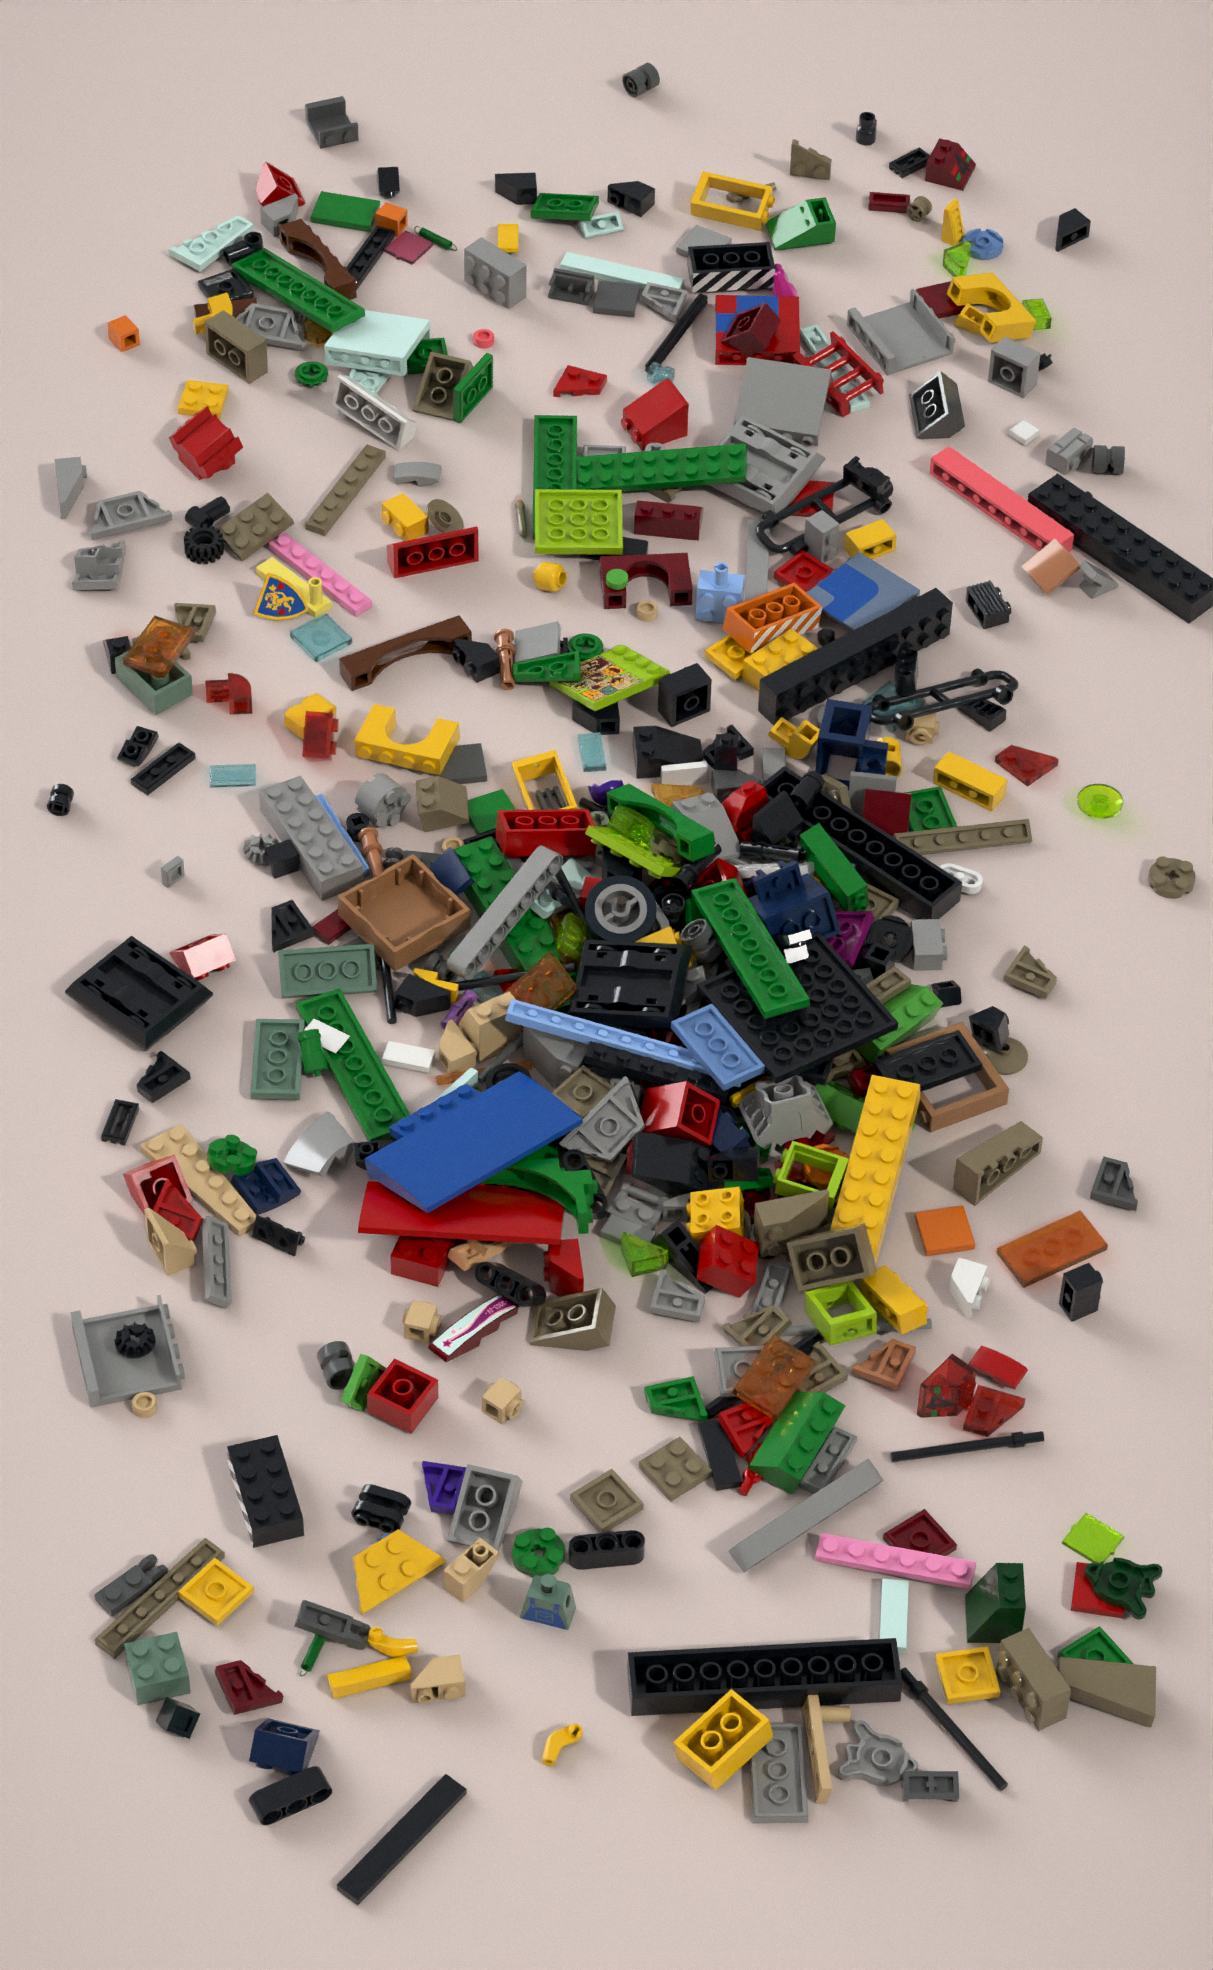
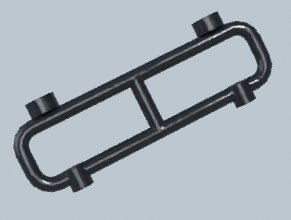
[755,467,894,556]
[866,668,1019,731]

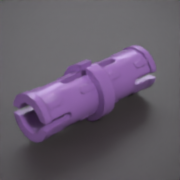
[440,989,478,1030]

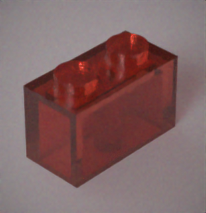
[302,711,339,760]

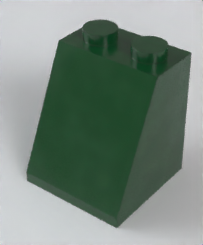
[965,1563,1026,1643]

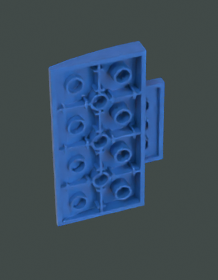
[365,1071,583,1213]

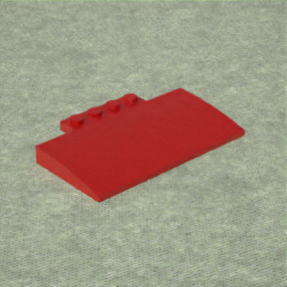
[358,1181,565,1245]

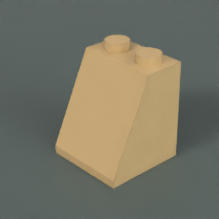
[457,991,521,1063]

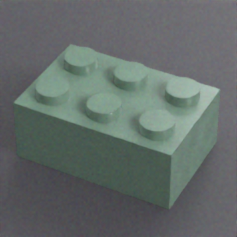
[115,638,193,715]

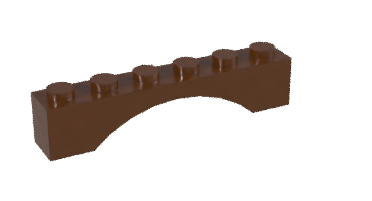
[279,219,358,300]
[339,615,472,691]

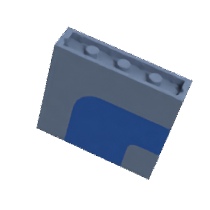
[806,552,920,631]

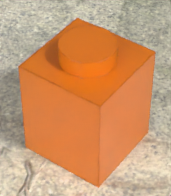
[375,202,408,237]
[108,315,140,352]

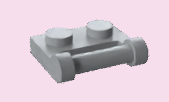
[607,1180,671,1231]

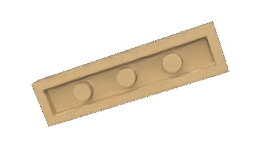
[802,1695,851,1803]

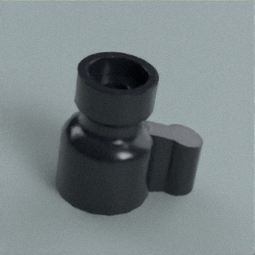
[856,112,877,146]

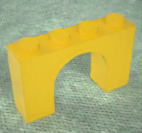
[947,272,1036,343]
[354,704,460,775]

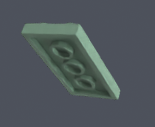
[278,944,377,999]
[251,1019,305,1100]

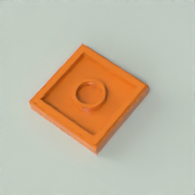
[915,1205,975,1256]

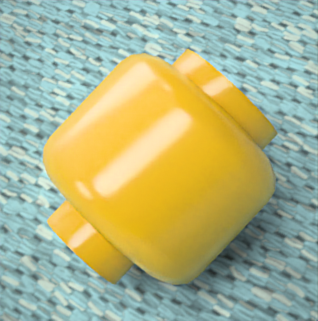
[533,562,567,592]

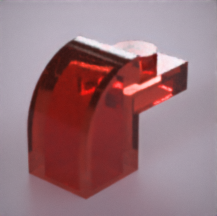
[205,673,253,715]

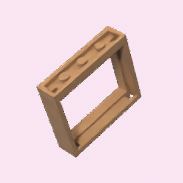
[885,1022,1009,1133]

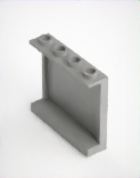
[734,357,832,446]
[70,1295,185,1408]

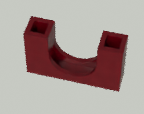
[600,552,693,609]

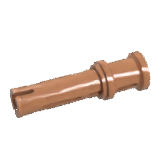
[494,628,515,690]
[358,827,385,878]

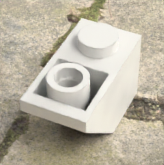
[949,1258,990,1319]

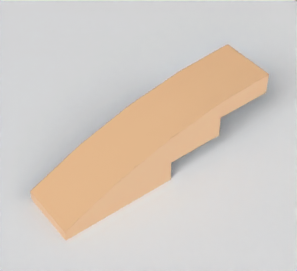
[447,1240,516,1271]

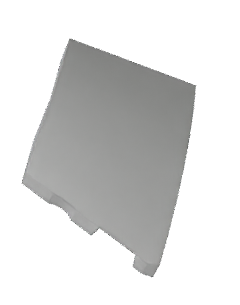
[72,541,126,590]
[283,1111,355,1177]

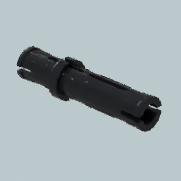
[740,840,806,863]

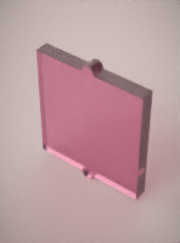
[385,230,433,265]

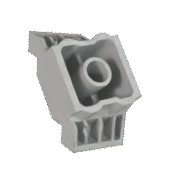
[738,1075,833,1150]

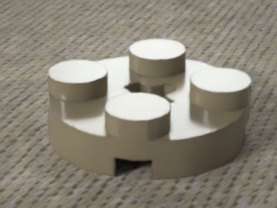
[646,832,688,865]
[1148,856,1196,899]

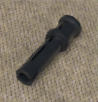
[669,842,722,895]

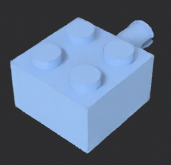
[696,562,745,623]

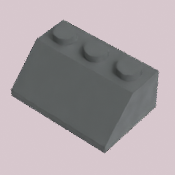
[909,371,965,439]

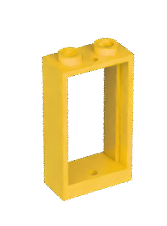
[690,171,775,231]
[511,750,578,810]

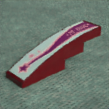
[428,1294,519,1362]

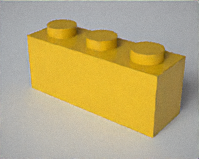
[933,751,1008,812]
[860,1265,928,1335]

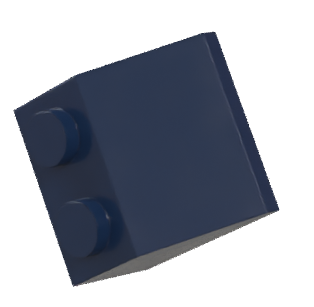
[249,1718,320,1775]

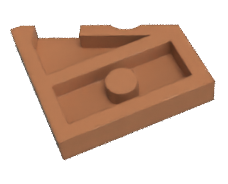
[851,1339,916,1390]

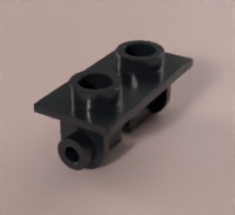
[252,1215,305,1256]

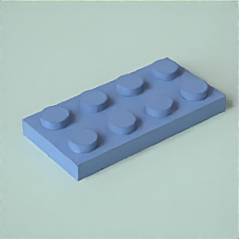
[671,1004,765,1091]

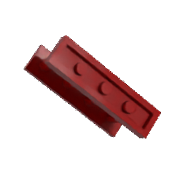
[792,331,884,418]

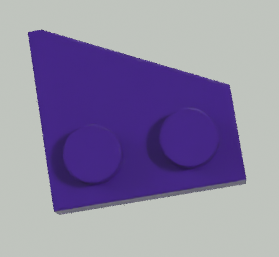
[422,1461,466,1515]

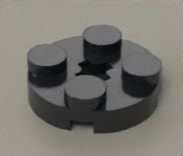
[866,915,913,963]

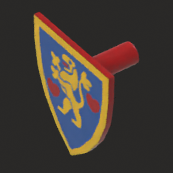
[253,572,309,620]

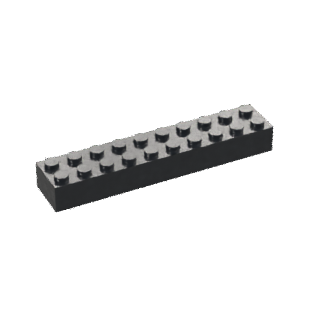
[1028,473,1213,623]
[758,588,953,726]
[761,766,962,919]
[627,1638,902,1716]

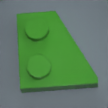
[341,1354,387,1412]

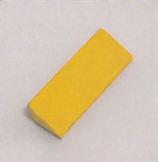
[327,1655,412,1699]

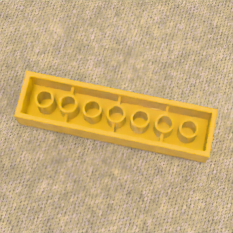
[830,1075,920,1266]

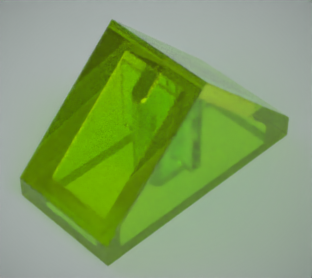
[942,240,972,277]
[621,1232,668,1277]

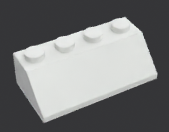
[332,375,417,451]

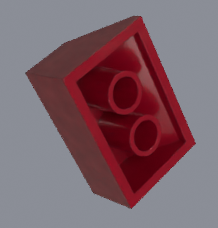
[634,500,704,541]

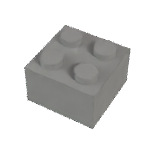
[988,336,1040,398]

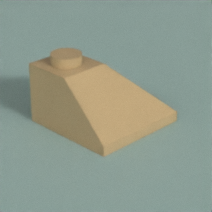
[144,1208,197,1276]

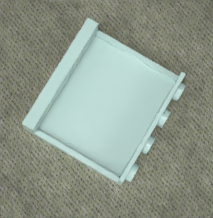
[324,310,431,376]

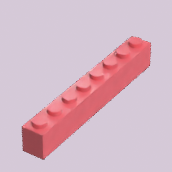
[929,446,1074,552]

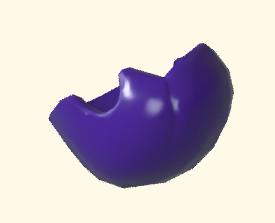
[588,780,624,805]

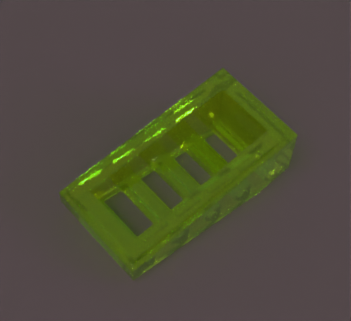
[1022,298,1052,330]
[557,913,587,960]

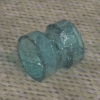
[647,362,675,384]

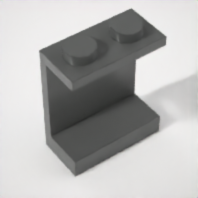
[305,96,359,149]

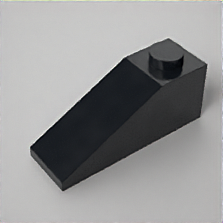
[651,1220,714,1294]

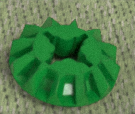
[295,361,329,388]
[568,633,603,661]

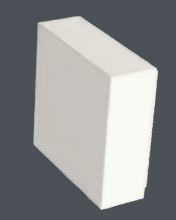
[1009,420,1039,445]

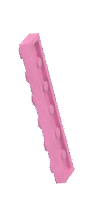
[269,533,372,617]
[815,1533,976,1590]

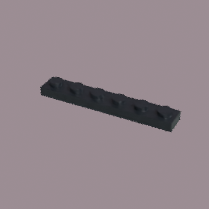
[584,1041,730,1103]

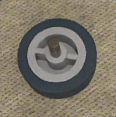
[584,875,657,942]

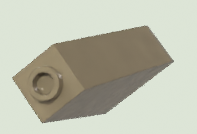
[1056,1657,1156,1727]

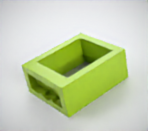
[773,1141,849,1211]
[805,1281,877,1346]

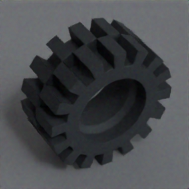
[184,524,224,564]

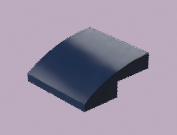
[429,847,475,900]
[231,1158,301,1215]

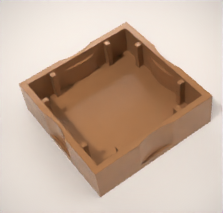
[338,854,471,971]

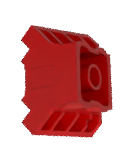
[168,406,244,480]

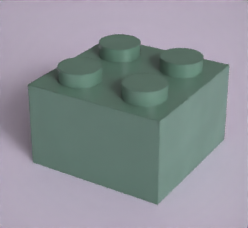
[124,1632,190,1705]

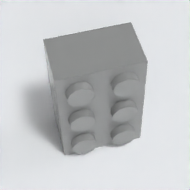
[464,237,527,309]

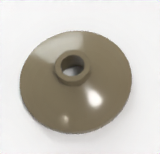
[426,499,464,533]
[981,1037,1028,1075]

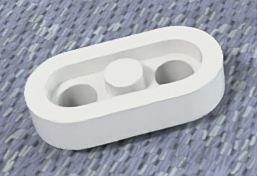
[940,863,983,894]

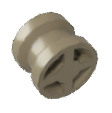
[907,196,932,222]

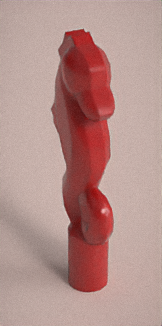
[738,1441,764,1496]

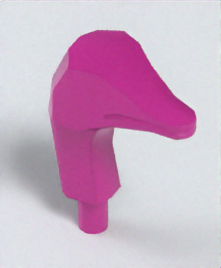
[772,264,798,296]

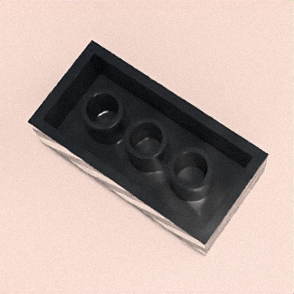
[687,242,775,293]
[227,1435,304,1548]

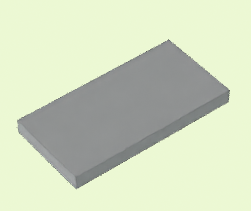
[750,1723,808,1823]

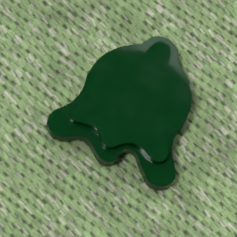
[1084,1558,1163,1620]

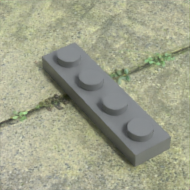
[202,1216,231,1308]

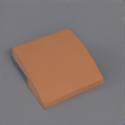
[1021,539,1080,596]

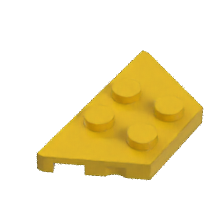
[353,1529,447,1615]

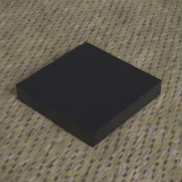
[198,269,254,301]

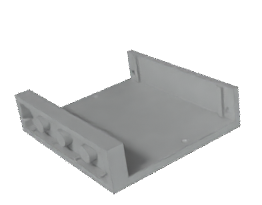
[847,288,955,375]

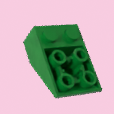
[765,197,836,250]

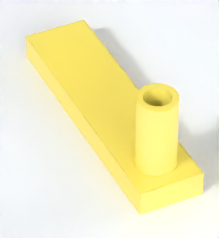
[256,557,332,618]

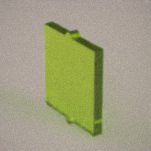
[1062,1513,1124,1563]

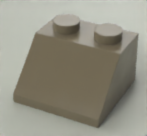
[416,776,470,832]

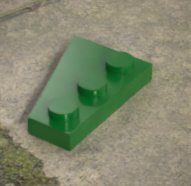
[513,651,582,682]

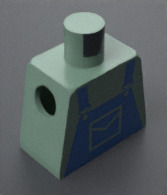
[520,1574,576,1630]

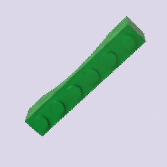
[607,784,715,862]

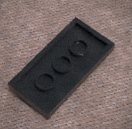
[873,1030,982,1092]

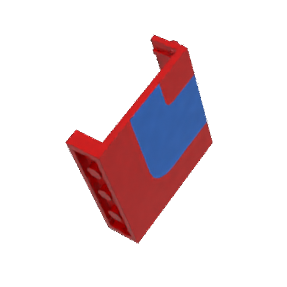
[715,295,800,365]

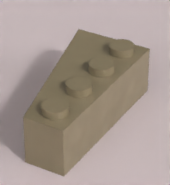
[953,1121,1043,1206]

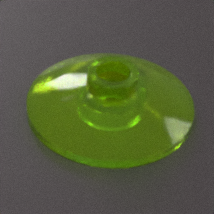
[1077,784,1123,819]

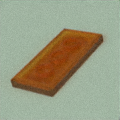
[996,1210,1108,1288]

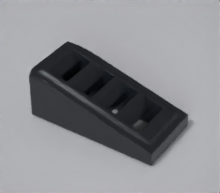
[957,700,1007,731]

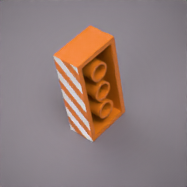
[722,583,822,654]

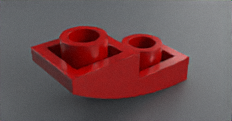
[968,1345,1028,1390]

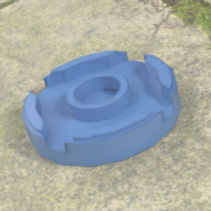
[962,229,1003,260]

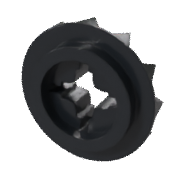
[114,1321,156,1359]

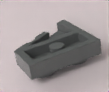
[1090,1156,1138,1211]

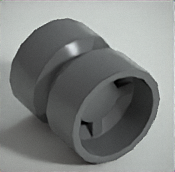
[622,63,660,97]
[1092,445,1125,474]
[680,919,723,964]
[317,1341,355,1390]

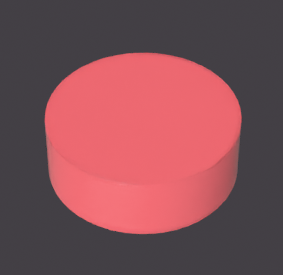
[473,329,494,349]

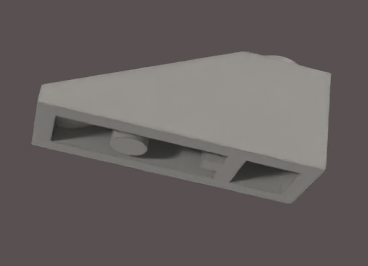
[55,457,87,519]

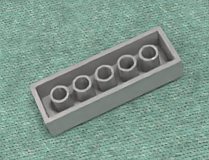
[259,775,364,900]

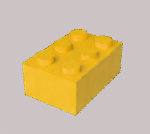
[742,628,819,691]
[673,1689,773,1791]

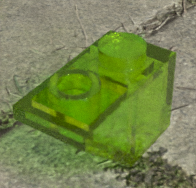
[607,806,656,848]

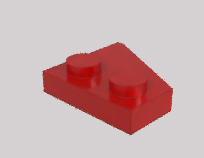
[717,1397,775,1458]

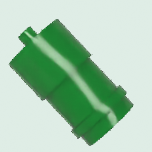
[297,1029,328,1077]

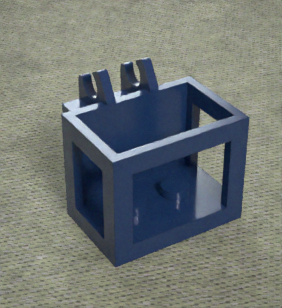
[815,699,889,791]
[748,860,841,939]

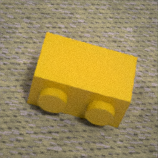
[381,493,429,541]
[844,519,896,559]

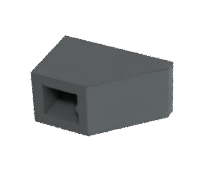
[711,769,762,803]

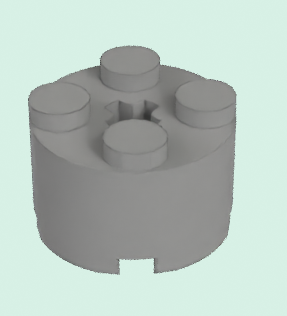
[355,773,411,827]

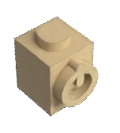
[906,709,940,745]
[402,1300,443,1344]
[482,1377,525,1424]

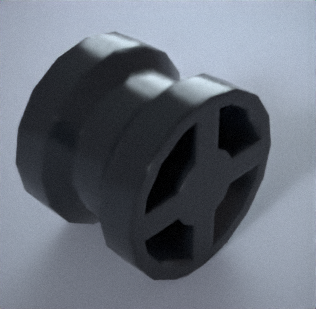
[346,813,369,842]

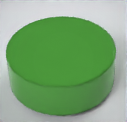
[606,569,628,590]

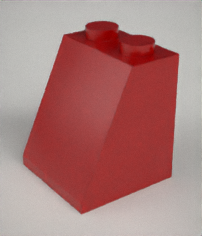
[621,378,689,451]
[640,1081,720,1146]

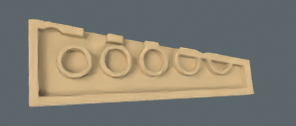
[140,1124,256,1236]

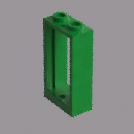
[800,823,869,911]

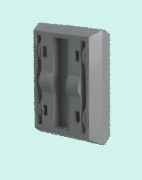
[709,415,825,514]

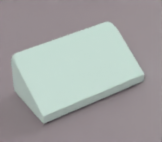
[578,211,624,239]

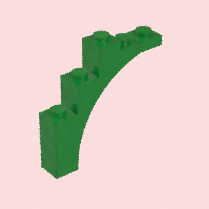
[480,1156,598,1234]

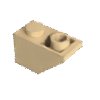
[439,1019,478,1077]
[444,1538,499,1603]
[410,1654,465,1704]

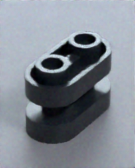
[351,1484,412,1533]

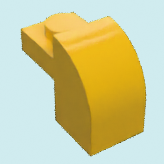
[193,293,233,335]
[768,717,820,759]

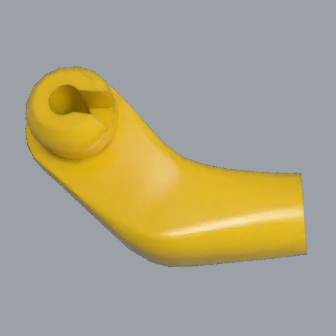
[367,1627,418,1657]
[542,1723,583,1766]

